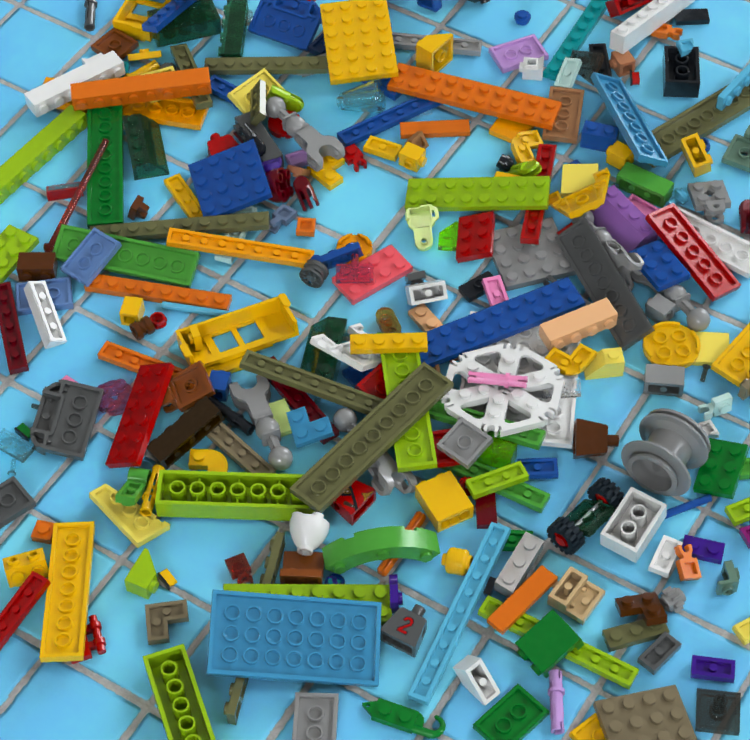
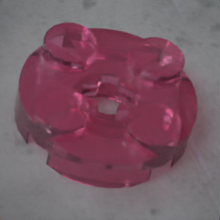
[97,379,132,416]

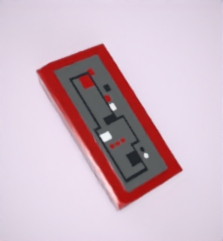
[46,181,84,201]

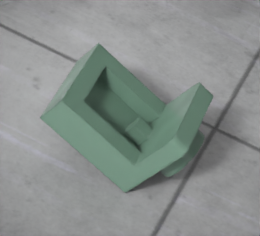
[716,560,740,595]

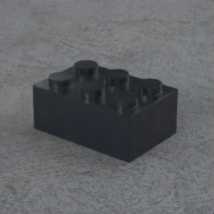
[662,46,700,98]

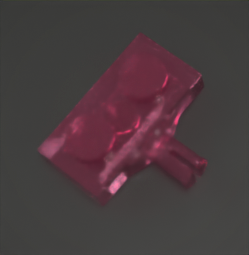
[336,253,373,283]

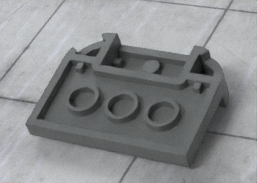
[30,379,104,461]

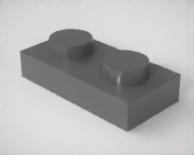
[637,631,682,675]

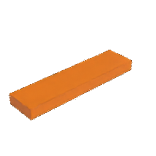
[400,119,470,139]
[487,565,558,635]

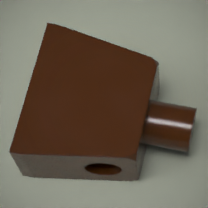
[573,419,619,459]

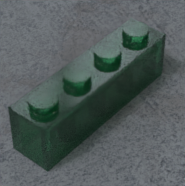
[218,0,249,57]

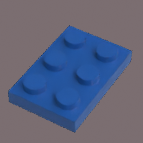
[629,239,691,292]

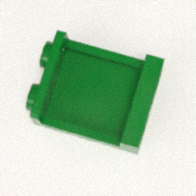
[515,609,584,678]

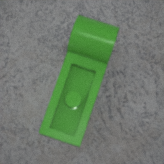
[115,467,151,506]

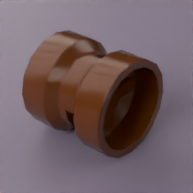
[129,316,155,341]

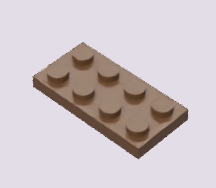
[542,86,584,144]

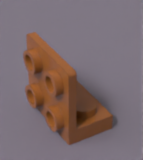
[280,551,324,584]

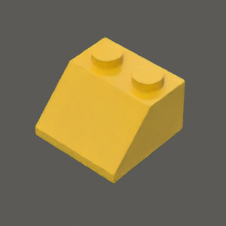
[415,33,453,72]

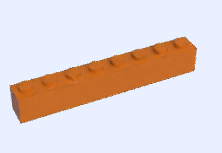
[70,67,212,111]

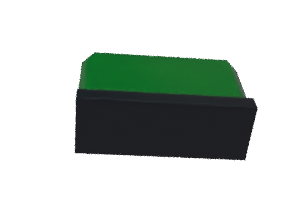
[14,423,31,442]

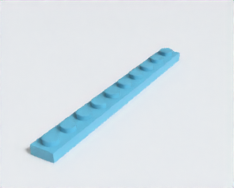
[408,522,511,706]

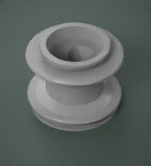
[621,408,711,496]

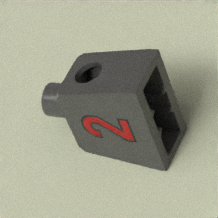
[380,604,427,658]

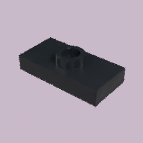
[458,271,493,303]

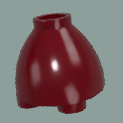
[265,167,294,203]

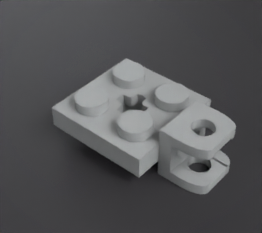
[687,180,731,225]

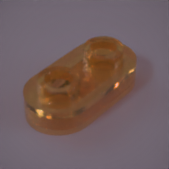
[376,307,401,333]

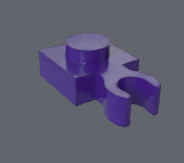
[389,574,403,613]

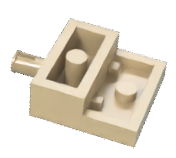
[547,566,605,625]

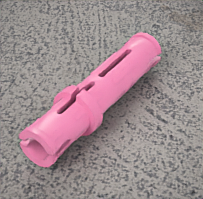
[467,371,528,389]

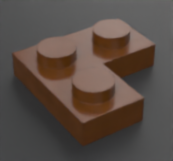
[615,592,667,626]

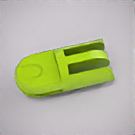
[266,85,304,113]
[508,160,542,176]

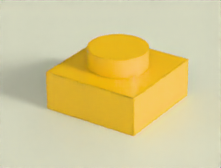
[187,324,203,351]

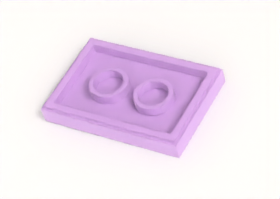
[489,34,549,74]

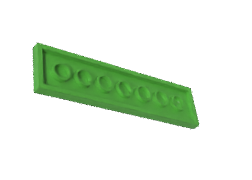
[53,224,201,288]

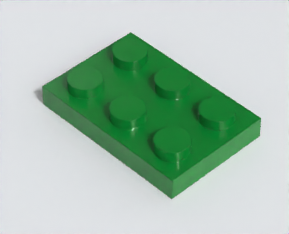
[693,438,749,499]

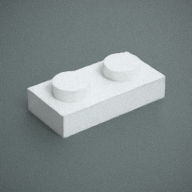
[648,535,683,578]

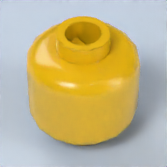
[441,547,473,576]

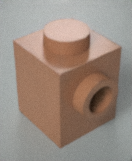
[609,50,636,77]

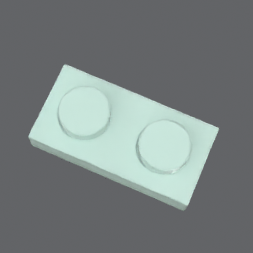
[553,57,582,88]

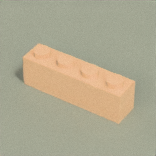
[539,297,618,352]

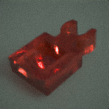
[225,553,254,584]

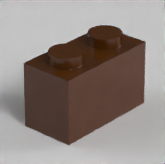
[16,252,58,282]

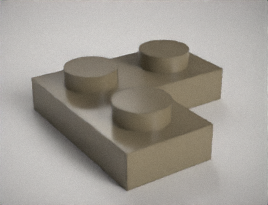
[145,599,189,645]

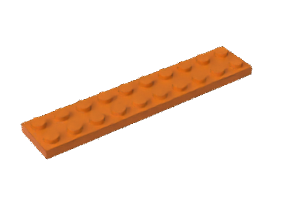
[387,63,562,131]

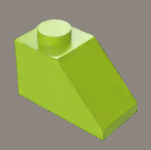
[124,548,159,599]

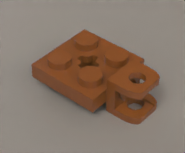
[161,360,216,413]

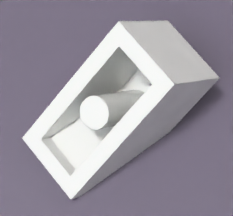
[453,655,501,706]

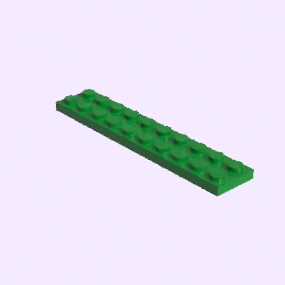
[87,105,124,229]

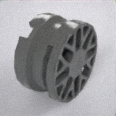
[299,259,329,288]

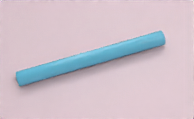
[162,301,232,317]

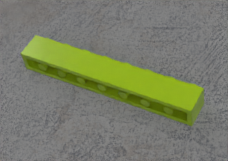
[0,105,87,204]

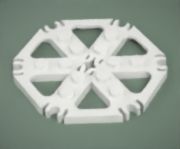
[440,343,564,437]

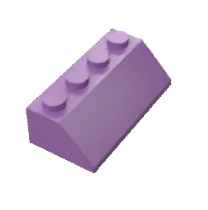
[590,185,658,253]

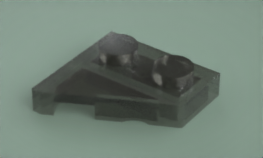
[570,50,605,86]

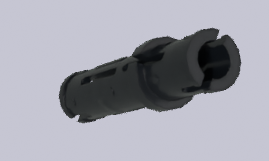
[208,396,255,436]

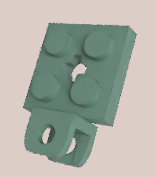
[721,125,750,173]

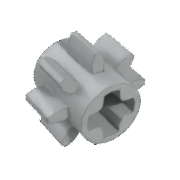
[660,586,686,613]

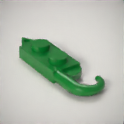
[362,698,446,739]

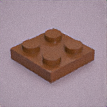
[91,27,139,60]

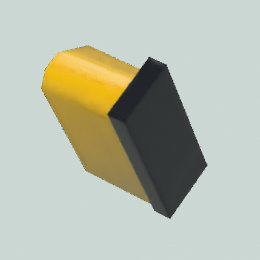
[157,568,177,590]

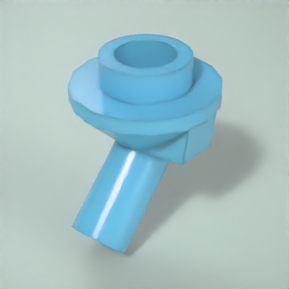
[665,188,689,206]

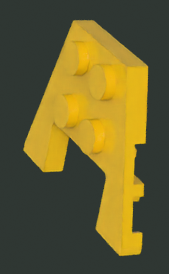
[548,167,610,219]

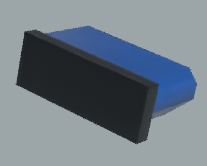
[483,577,496,597]

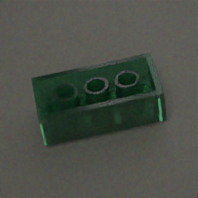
[147,0,221,48]

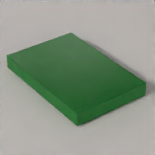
[473,684,549,740]

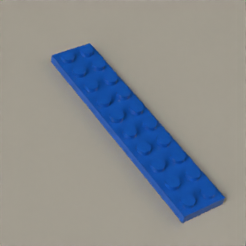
[419,277,586,367]

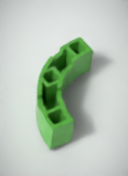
[322,526,440,575]

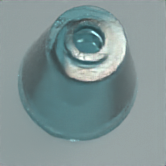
[337,79,385,113]

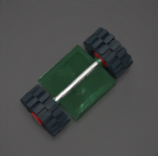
[547,477,624,555]

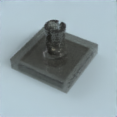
[695,688,741,736]

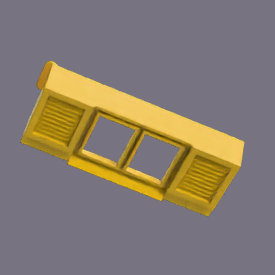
[112,0,171,42]
[175,293,299,367]

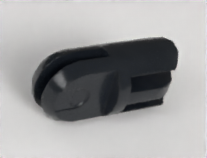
[233,122,266,157]

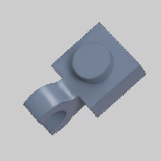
[269,203,297,234]

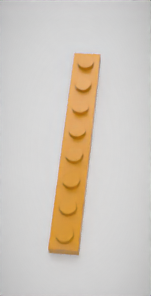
[166,227,314,268]

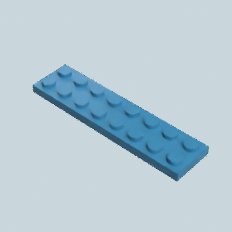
[590,72,669,168]

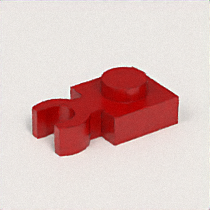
[343,143,367,172]

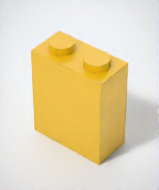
[415,470,474,532]

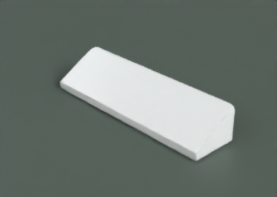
[24,281,67,349]

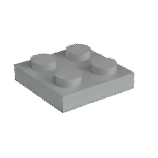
[436,417,493,469]

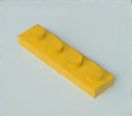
[350,332,428,354]

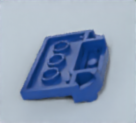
[247,0,322,52]

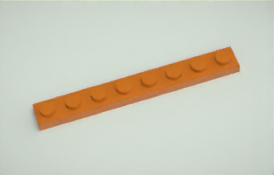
[84,274,232,311]

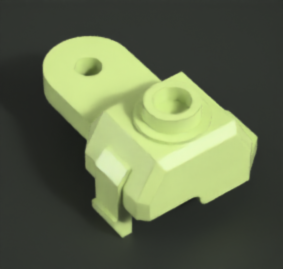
[405,204,439,251]

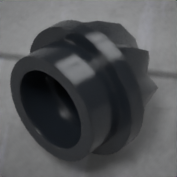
[496,154,514,172]

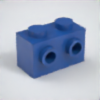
[580,120,619,152]

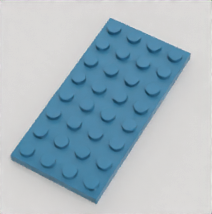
[206,589,382,687]

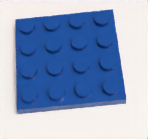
[188,139,273,217]

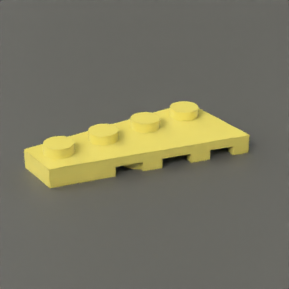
[89,483,170,548]

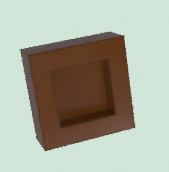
[127,195,150,220]

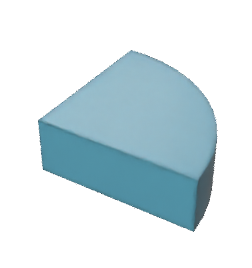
[676,38,694,57]

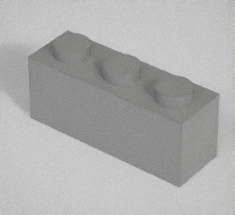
[494,531,544,598]

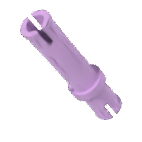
[548,669,565,735]

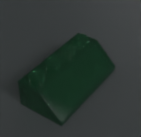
[122,113,169,180]
[300,317,348,382]

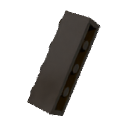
[147,396,225,470]

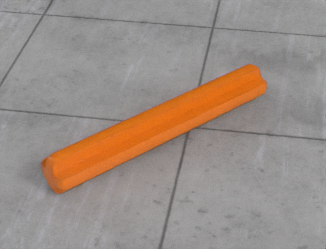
[377,511,426,577]

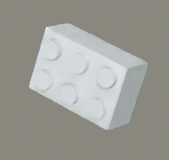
[600,486,667,563]

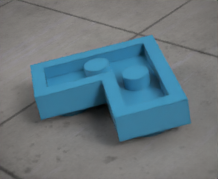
[286,406,335,448]

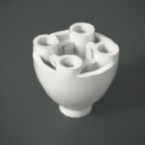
[289,511,330,556]

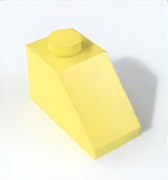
[583,347,625,380]

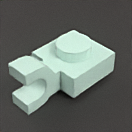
[698,392,733,421]

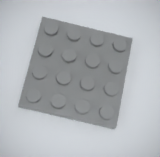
[492,217,576,291]

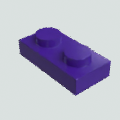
[682,535,725,565]
[690,655,735,683]

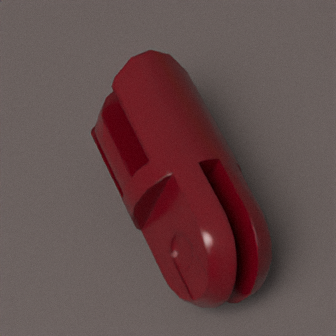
[293,176,319,211]
[739,199,750,234]

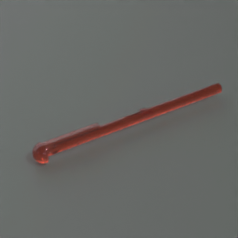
[43,138,109,252]

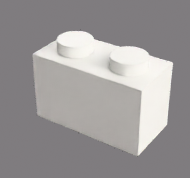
[405,279,448,306]

